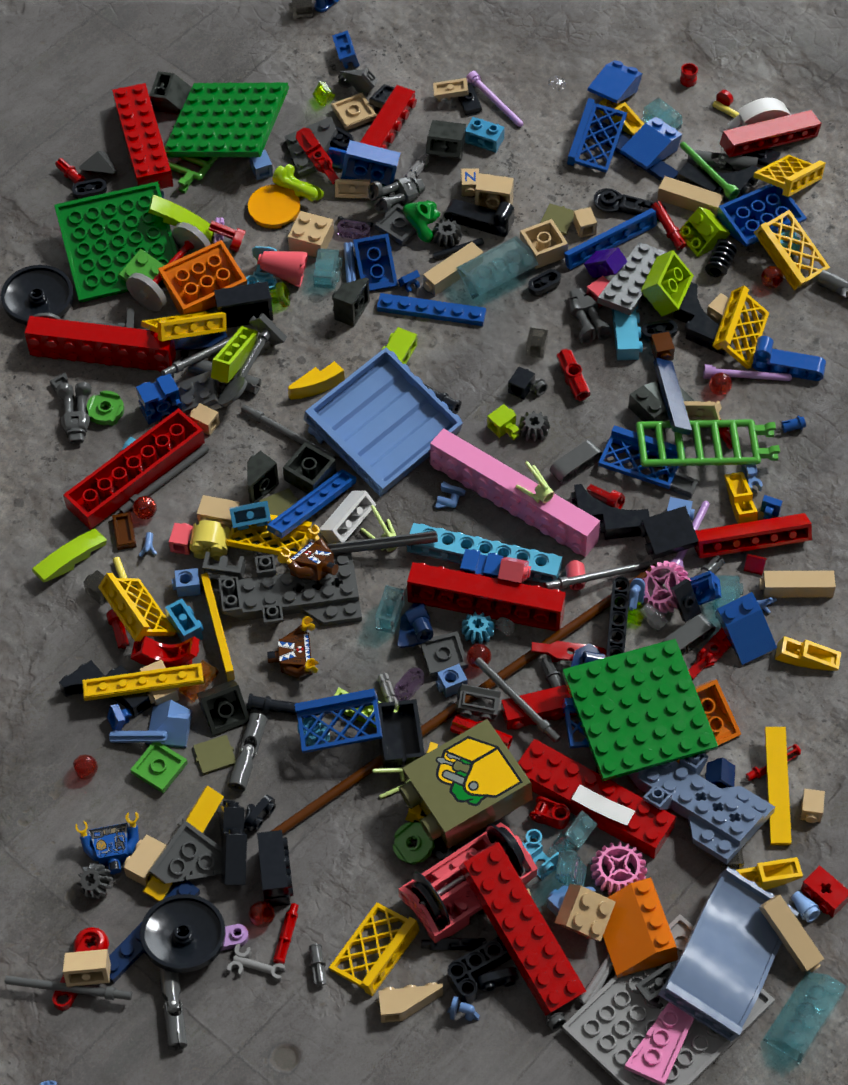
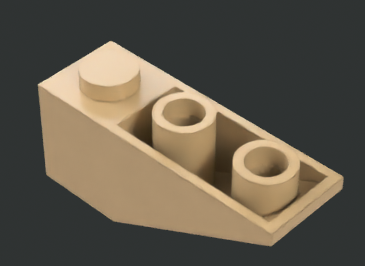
[378,982,443,1023]

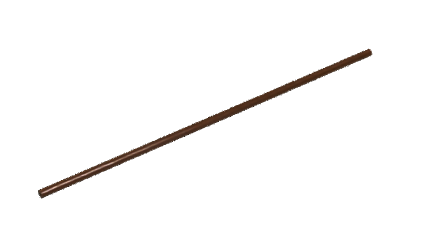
[271,564,657,834]

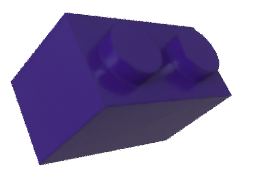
[584,247,628,278]

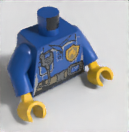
[75,812,139,874]

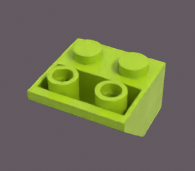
[679,207,731,257]

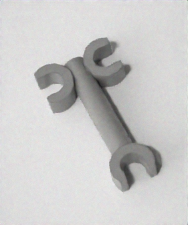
[227,944,285,982]

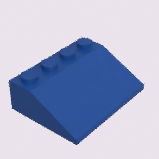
[717,184,807,247]

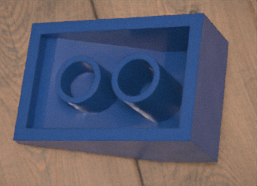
[587,60,643,103]
[620,117,682,170]
[353,234,398,291]
[715,592,777,665]

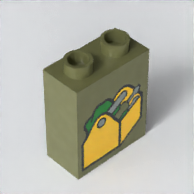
[399,719,533,849]

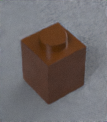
[650,332,675,361]

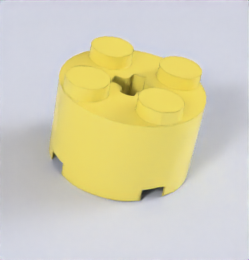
[189,520,231,561]

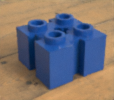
[136,374,182,425]
[460,549,503,578]

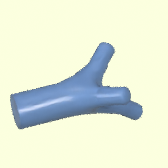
[139,532,157,557]
[757,597,777,614]

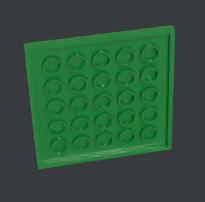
[165,82,289,157]
[54,182,177,303]
[562,639,718,782]

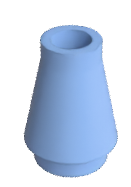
[791,891,820,922]

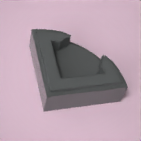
[49,373,69,393]

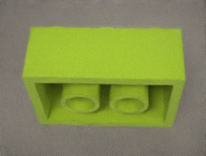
[641,250,694,316]

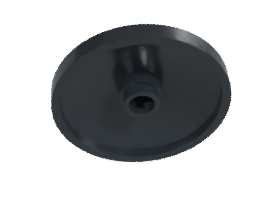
[1,265,74,325]
[140,894,226,973]

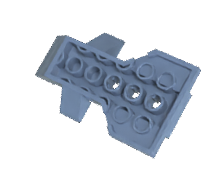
[628,753,775,864]

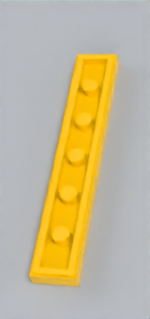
[201,573,235,682]
[82,663,204,701]
[764,727,792,845]
[142,786,224,902]

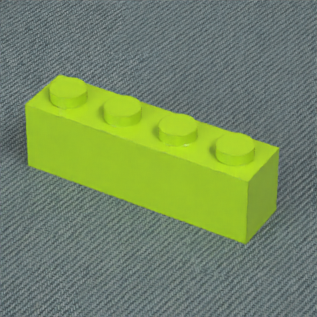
[211,326,258,383]
[381,327,417,364]

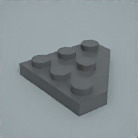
[284,117,338,177]
[148,820,222,884]

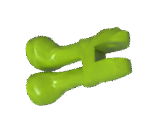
[272,164,324,202]

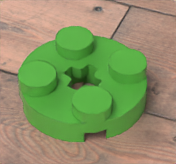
[87,391,124,426]
[393,822,435,865]

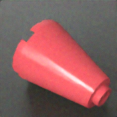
[257,251,308,287]

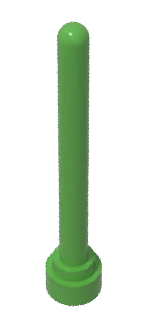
[680,142,740,200]

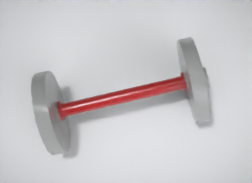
[126,222,211,311]

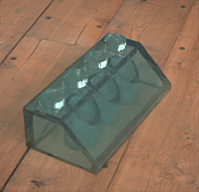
[456,236,539,299]
[763,972,847,1064]

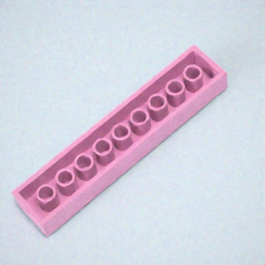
[430,428,600,557]

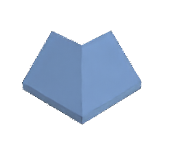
[147,700,193,748]

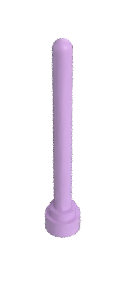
[466,71,523,127]
[703,364,792,381]
[669,501,710,568]

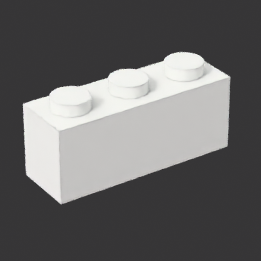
[320,491,376,544]

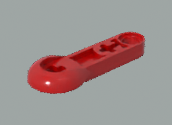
[52,927,109,1011]

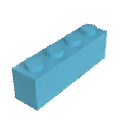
[612,305,643,360]

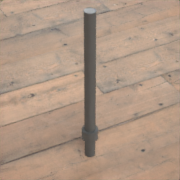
[161,337,232,376]
[241,405,336,459]
[119,445,209,514]
[544,561,650,589]
[475,657,561,743]
[5,976,132,1000]

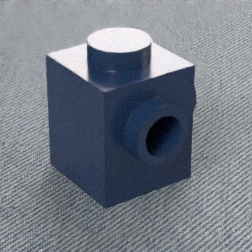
[706,758,735,788]

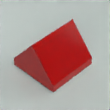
[743,554,767,575]

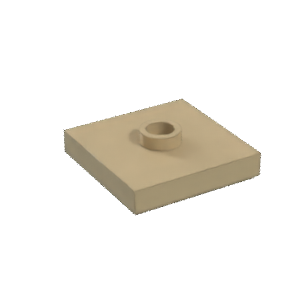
[331,93,377,131]

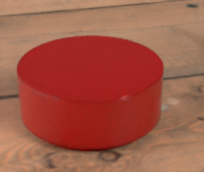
[716,90,734,107]

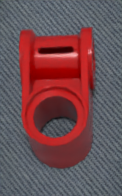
[529,796,570,830]

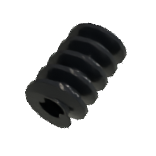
[705,239,737,277]

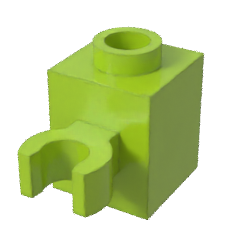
[487,404,519,440]

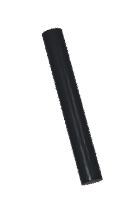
[432,238,484,260]

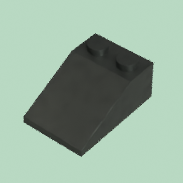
[628,381,695,431]

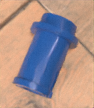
[781,416,806,433]

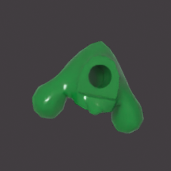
[403,200,440,243]

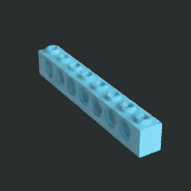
[407,523,562,583]

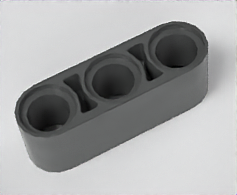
[550,440,603,484]
[662,614,716,656]

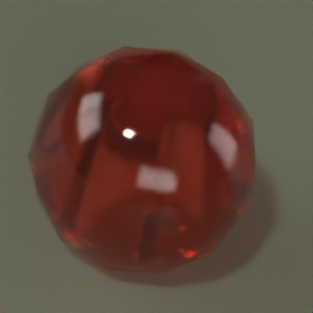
[761,266,784,288]
[709,373,732,395]
[133,496,157,520]
[467,644,492,668]
[73,754,98,780]
[248,901,275,928]

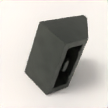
[149,71,192,114]
[426,120,467,159]

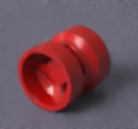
[680,63,698,87]

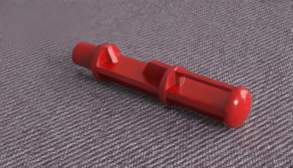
[745,744,801,781]
[273,903,299,965]

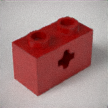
[801,866,848,918]

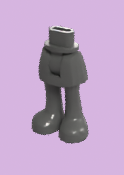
[368,178,425,213]
[569,288,612,344]
[57,382,92,444]

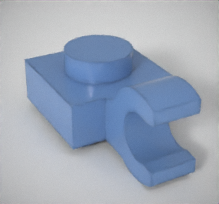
[741,465,763,491]

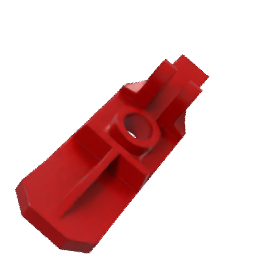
[296,127,339,185]
[688,627,731,680]
[531,641,606,662]

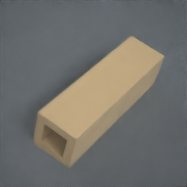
[657,176,725,217]
[423,242,484,296]
[759,571,836,598]
[758,895,824,972]

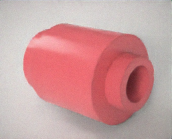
[565,560,586,590]

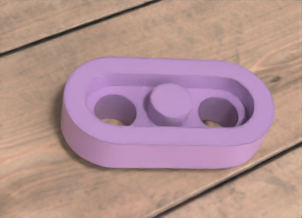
[221,924,249,951]

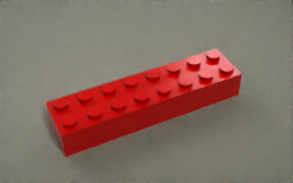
[112,83,173,189]
[25,316,176,372]
[63,408,205,530]
[407,562,566,632]
[518,739,676,859]
[459,842,586,1016]

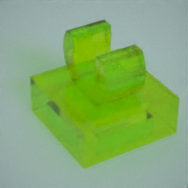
[312,81,335,106]
[270,282,290,308]
[627,602,647,626]

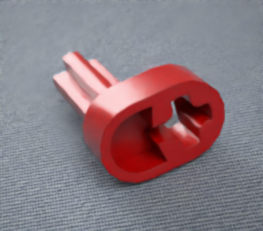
[208,221,246,252]
[587,484,625,509]
[106,609,129,649]

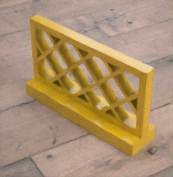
[753,155,826,197]
[754,210,830,291]
[713,285,769,369]
[141,311,227,341]
[226,514,312,558]
[98,573,176,641]
[329,902,420,996]

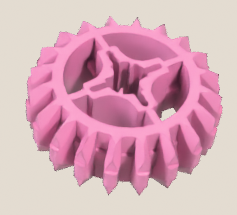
[642,561,691,614]
[590,842,647,896]

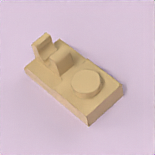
[433,78,469,102]
[335,179,370,198]
[684,401,722,420]

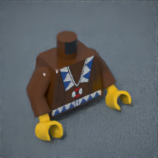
[277,525,339,581]
[267,616,319,679]

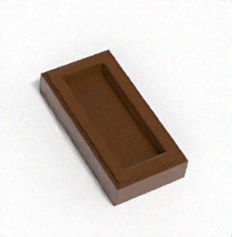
[112,512,137,550]

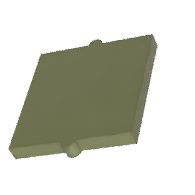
[540,203,574,235]
[259,488,298,516]
[193,735,236,775]

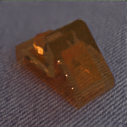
[179,660,219,702]

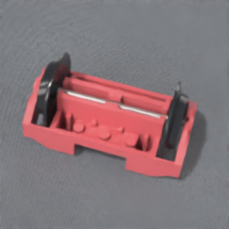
[398,822,538,943]

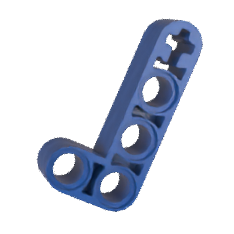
[753,336,826,381]

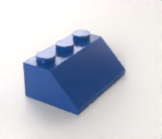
[341,140,400,187]

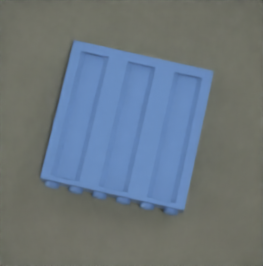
[303,347,463,497]

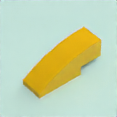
[599,99,644,136]
[288,361,345,400]
[724,472,758,524]
[775,636,841,671]
[736,857,803,890]

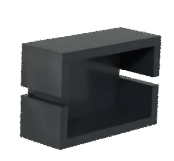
[214,281,273,328]
[378,699,425,768]
[257,830,294,908]

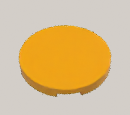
[248,185,300,229]

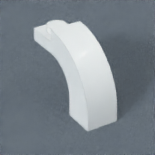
[728,98,791,129]

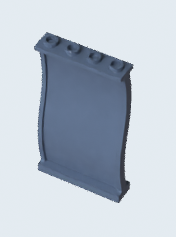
[658,867,799,1042]

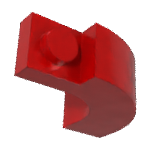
[130,636,200,668]

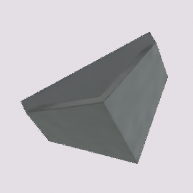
[339,67,378,95]
[79,151,117,174]
[635,962,674,1009]

